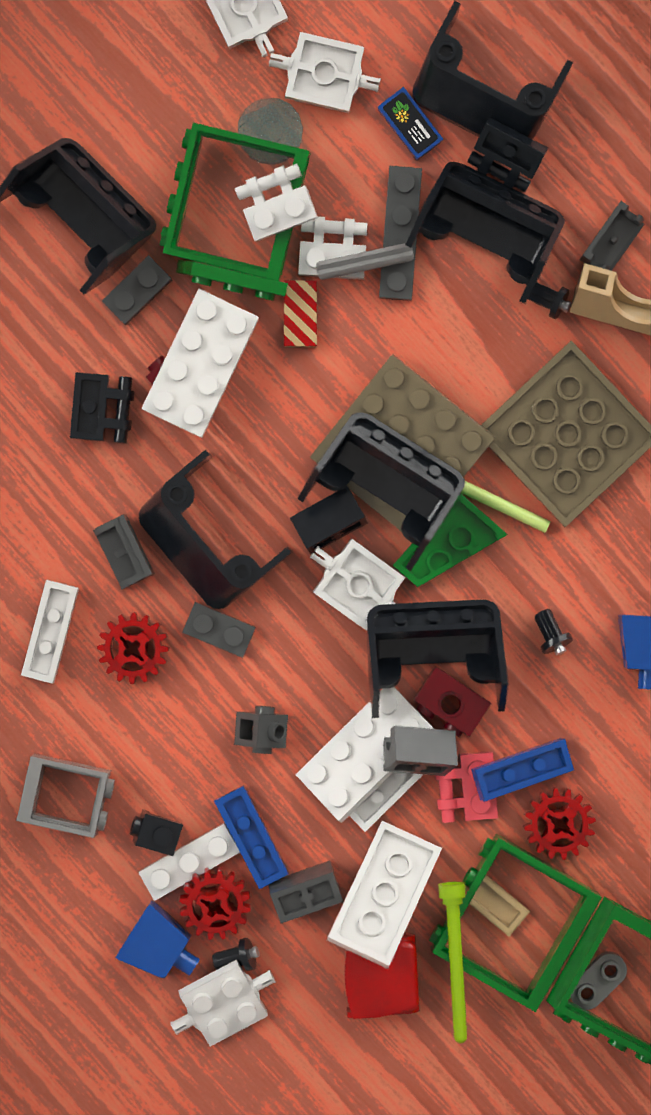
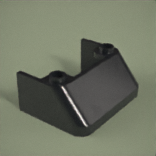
[412,1,573,140]
[0,138,156,295]
[405,162,565,304]
[297,412,465,571]
[139,450,292,609]
[367,600,508,718]

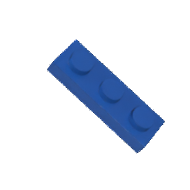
[471,738,574,802]
[214,785,289,889]

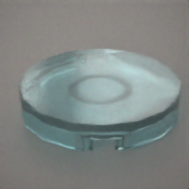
[238,98,303,165]

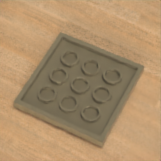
[481,341,651,527]
[310,354,496,532]

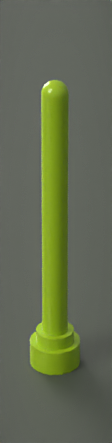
[438,882,467,1043]

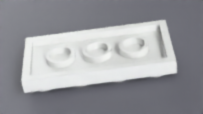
[141,289,259,438]
[296,687,434,823]
[327,821,442,969]

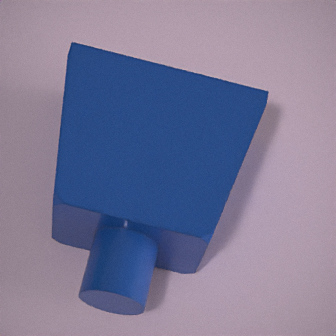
[618,614,651,690]
[115,900,200,979]

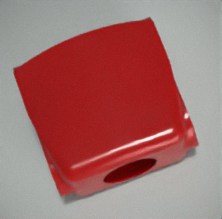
[345,933,420,1019]

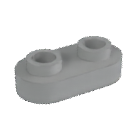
[571,952,627,1010]

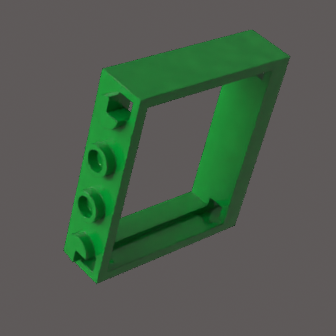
[160,122,311,281]
[429,834,602,1012]
[546,896,651,1065]

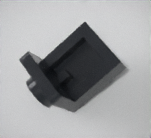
[130,810,183,856]

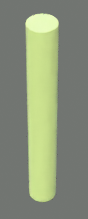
[461,480,551,533]

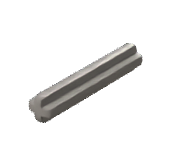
[316,243,414,280]

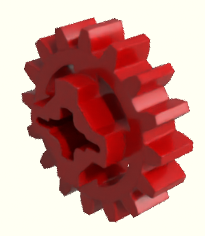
[97,612,170,684]
[523,787,596,860]
[179,867,251,940]

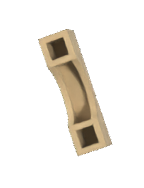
[569,263,651,336]

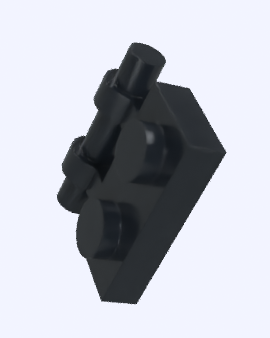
[467,117,548,192]
[70,372,134,443]

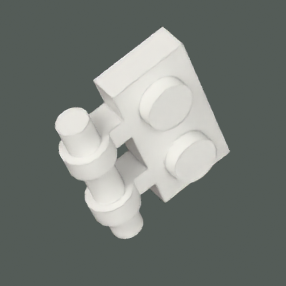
[235,164,318,242]
[298,216,368,280]

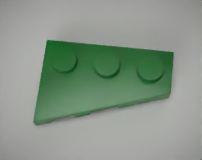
[176,260,288,301]
[393,493,508,587]

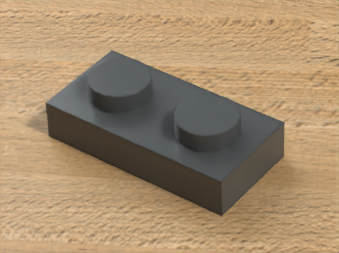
[102,255,172,325]
[182,602,256,658]

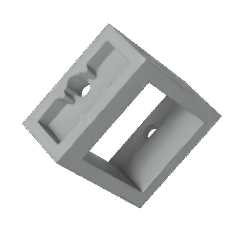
[16,754,115,838]

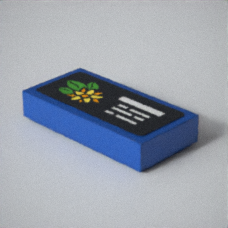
[377,87,443,160]

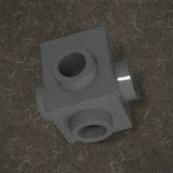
[234,706,288,754]

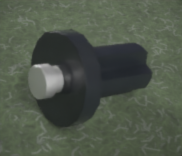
[527,282,571,319]
[535,609,573,656]
[212,938,259,971]

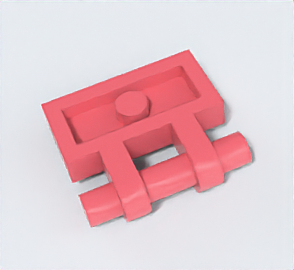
[435,752,498,823]

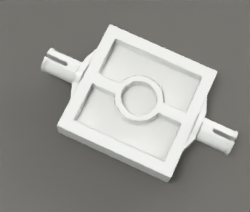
[206,0,288,57]
[269,32,381,113]
[310,538,405,631]
[170,959,276,1046]

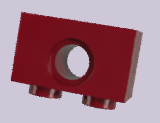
[413,666,492,738]

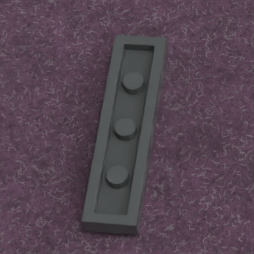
[379,166,422,301]

